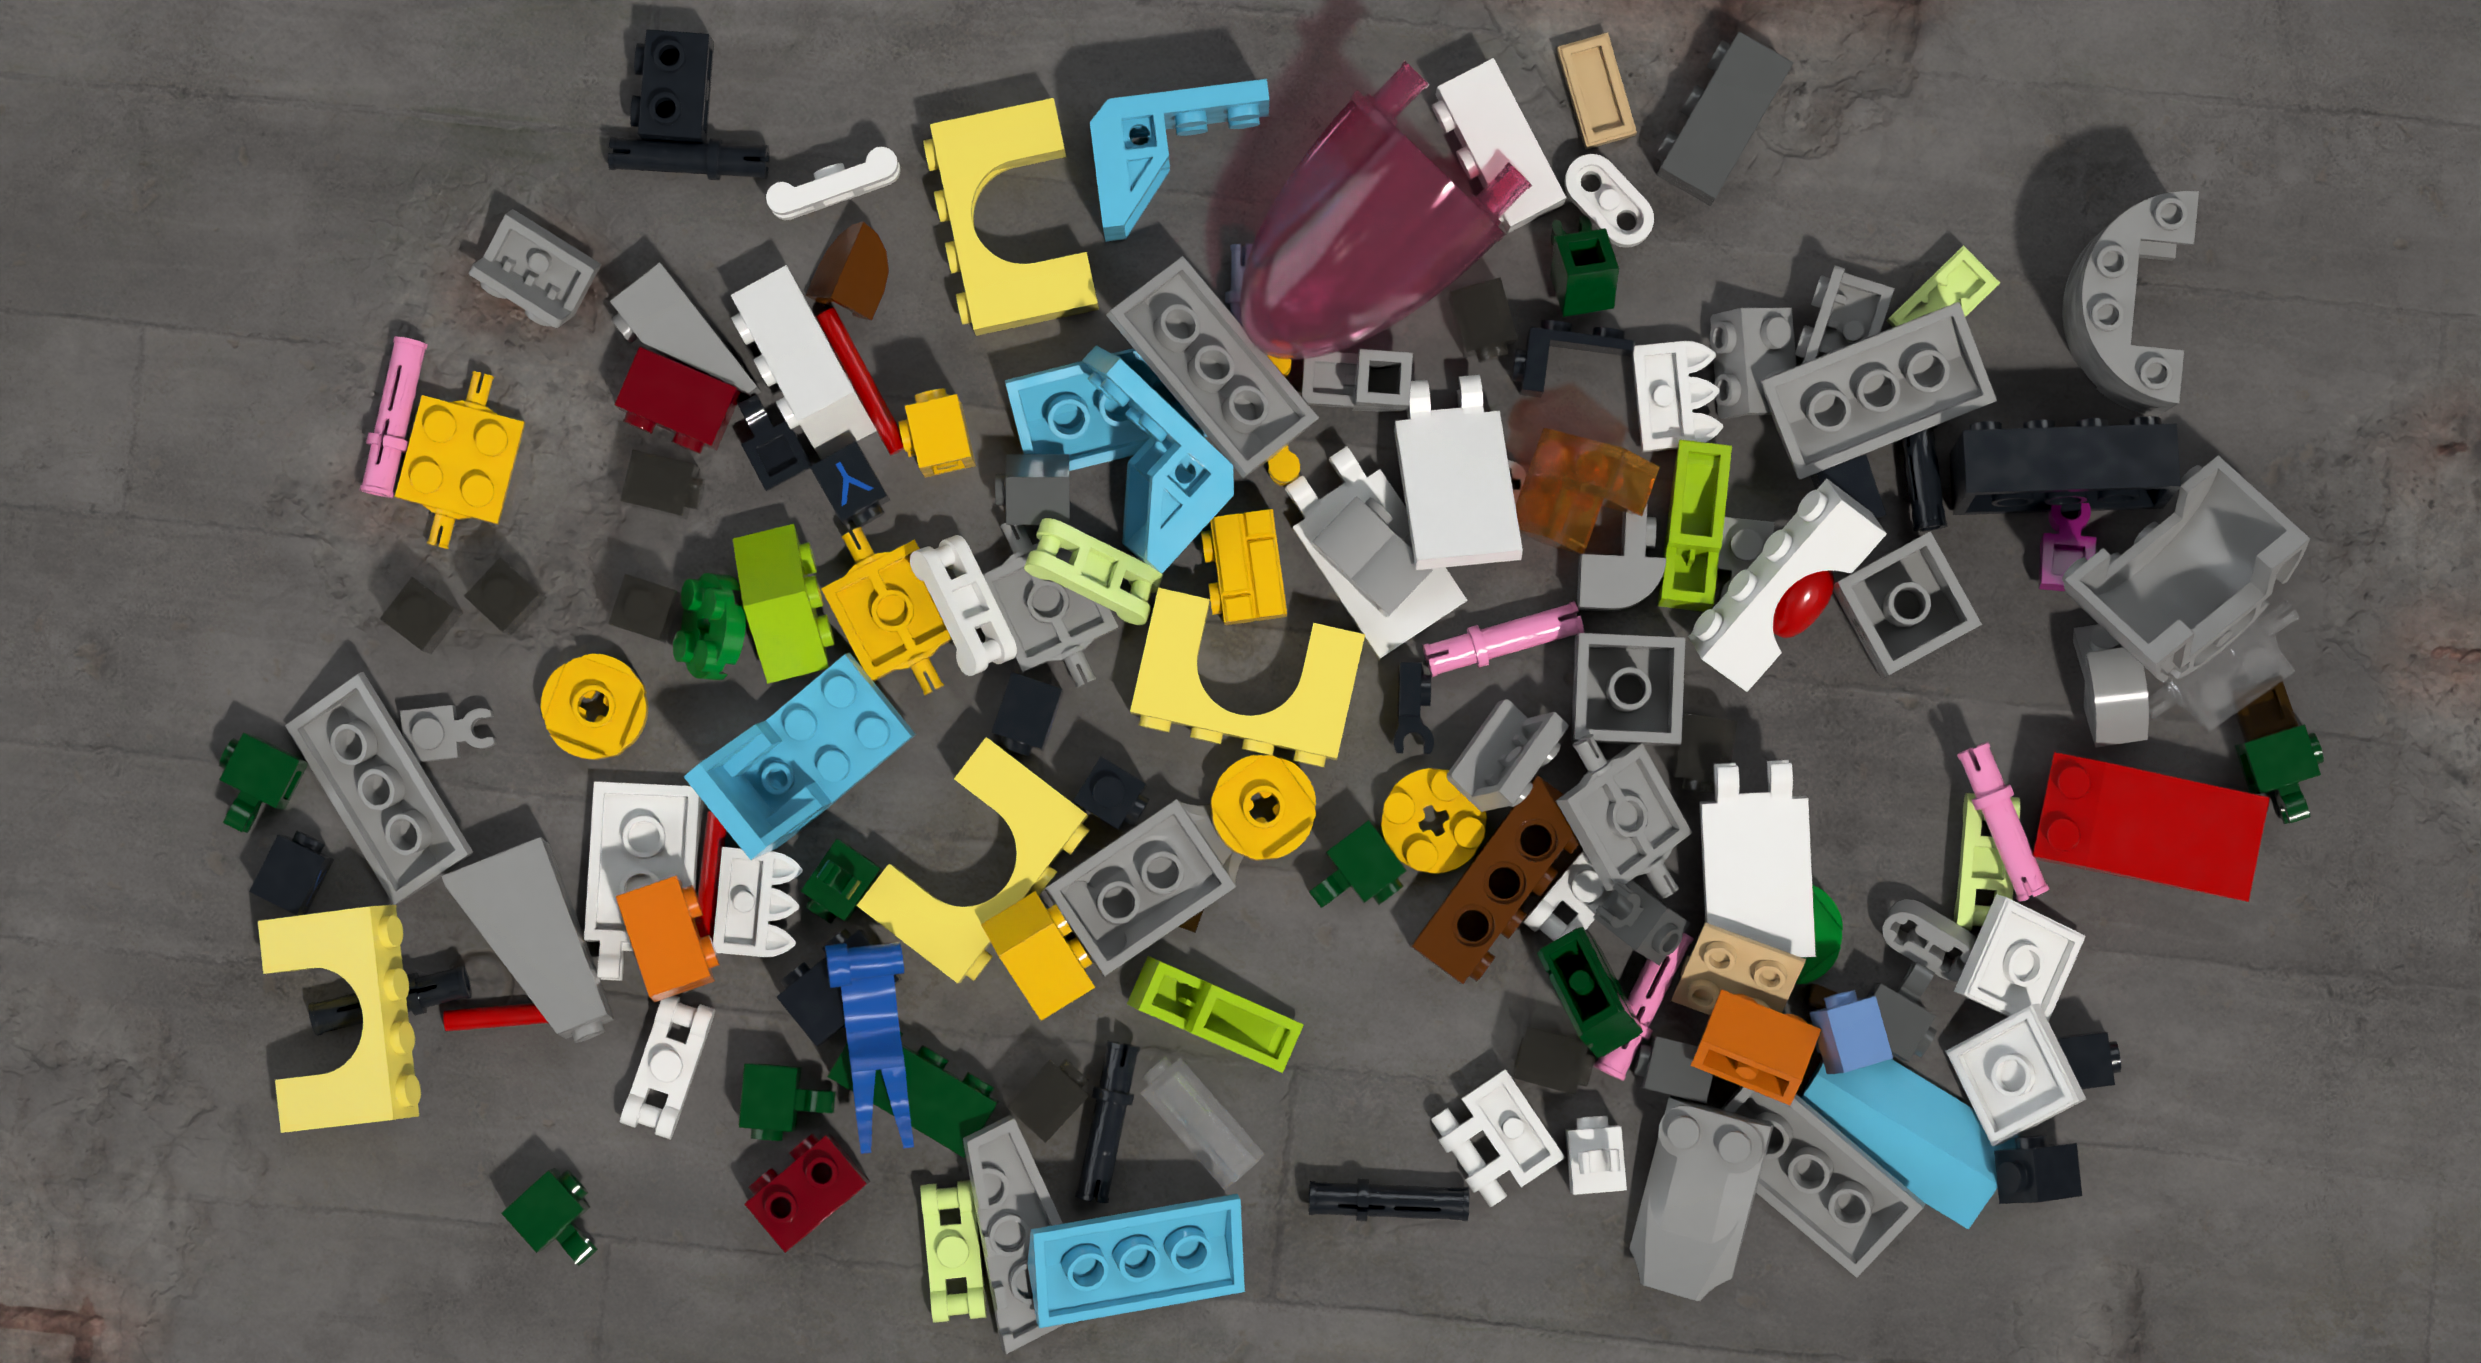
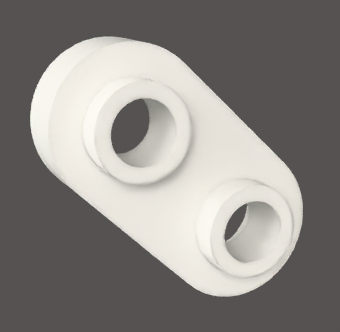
[1564,154,1654,248]

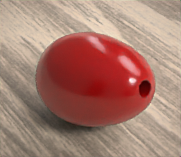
[1773,570,1834,638]

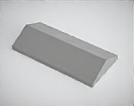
[1106,256,1319,478]
[1761,302,1997,480]
[285,672,473,905]
[1721,1086,1925,1278]

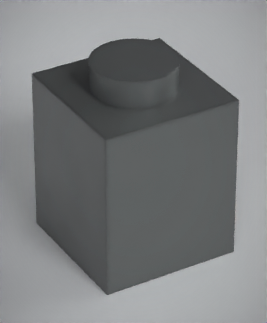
[995,454,1070,525]
[1634,1036,1713,1103]

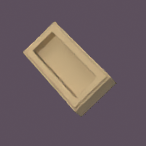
[1557,33,1637,150]

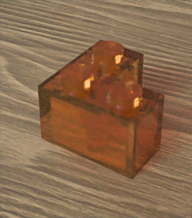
[1515,428,1660,554]

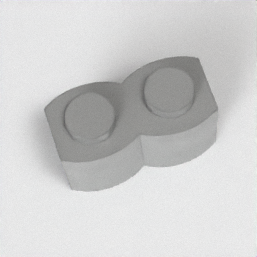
[1310,496,1433,617]

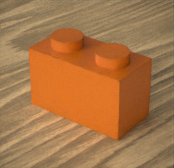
[616,875,720,1002]
[1691,989,1821,1106]

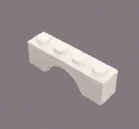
[1688,479,1887,692]

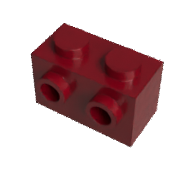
[614,347,742,454]
[744,1133,870,1253]

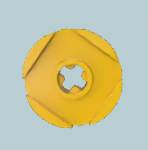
[540,653,649,760]
[1210,755,1316,861]
[1381,768,1487,874]

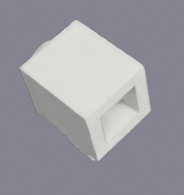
[1565,1116,1627,1195]

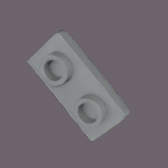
[469,209,602,328]
[1795,265,1895,363]
[1710,308,1796,419]
[1447,699,1569,812]

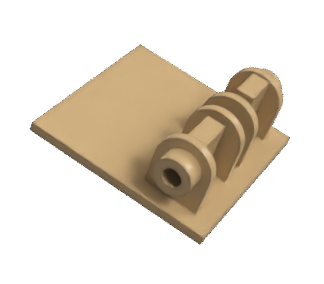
[1671,922,1806,1015]

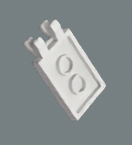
[1394,375,1523,570]
[1285,446,1468,659]
[1700,760,1816,957]
[584,782,701,981]

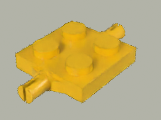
[395,371,526,549]
[821,527,952,696]

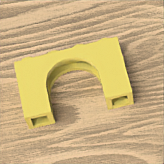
[923,98,1099,336]
[1130,588,1365,768]
[856,737,1090,983]
[258,905,421,1133]

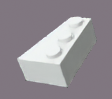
[731,265,877,460]

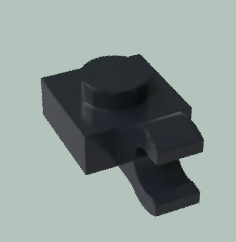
[738,395,812,492]
[1393,662,1434,755]

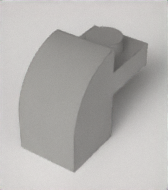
[1301,349,1413,412]
[1576,503,1666,612]
[2073,624,2149,748]

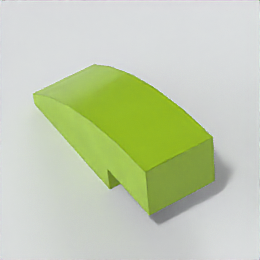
[1658,440,1732,612]
[1127,956,1304,1073]

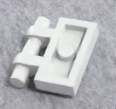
[1431,1069,1565,1207]

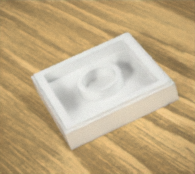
[1954,894,2086,1022]
[1946,1003,2086,1146]

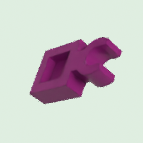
[2038,503,2096,591]

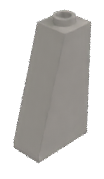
[441,837,615,1043]

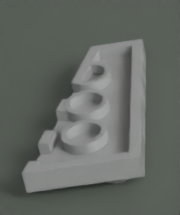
[963,1115,1065,1354]

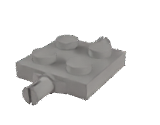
[983,523,1119,688]
[1556,734,1692,899]

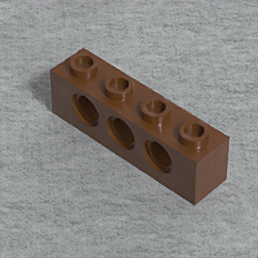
[1410,775,1580,984]

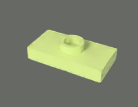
[1886,245,2000,327]

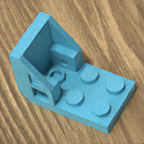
[1090,79,1270,242]
[1082,345,1234,574]
[684,653,916,860]

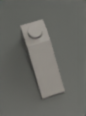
[610,262,761,397]

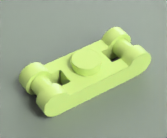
[1024,518,1163,625]
[1954,793,2020,931]
[920,1180,986,1323]

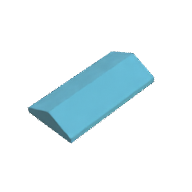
[1005,348,1208,471]
[1799,1059,2019,1229]
[1027,1194,1245,1328]

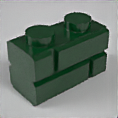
[1537,927,1643,1058]

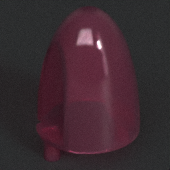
[1240,61,1533,360]

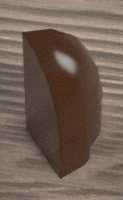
[805,221,889,320]

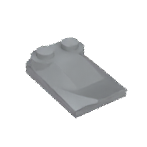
[1045,799,1244,977]
[1629,1095,1774,1301]

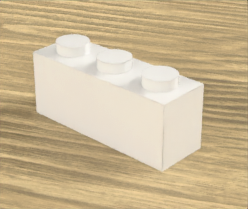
[1432,58,1566,234]

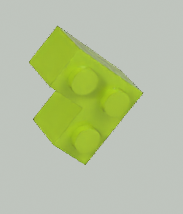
[732,524,835,683]

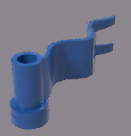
[825,942,914,1154]

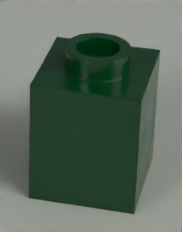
[1550,215,1619,317]
[2235,724,2324,824]
[219,732,308,833]
[1309,820,1407,908]
[801,839,884,924]
[739,1063,836,1141]
[501,1168,598,1266]

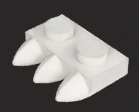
[1632,341,1723,452]
[713,847,803,957]

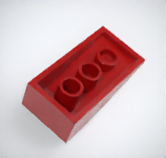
[2033,752,2270,902]

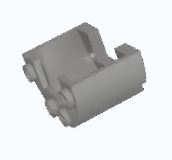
[2062,191,2199,416]
[2062,455,2310,682]

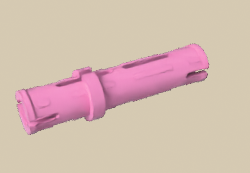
[359,336,428,498]
[1423,601,1584,677]
[1957,742,2050,902]
[1594,933,1694,1081]

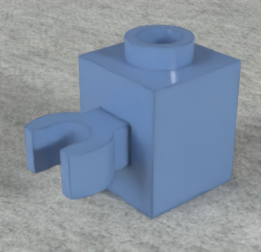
[1810,990,1893,1074]

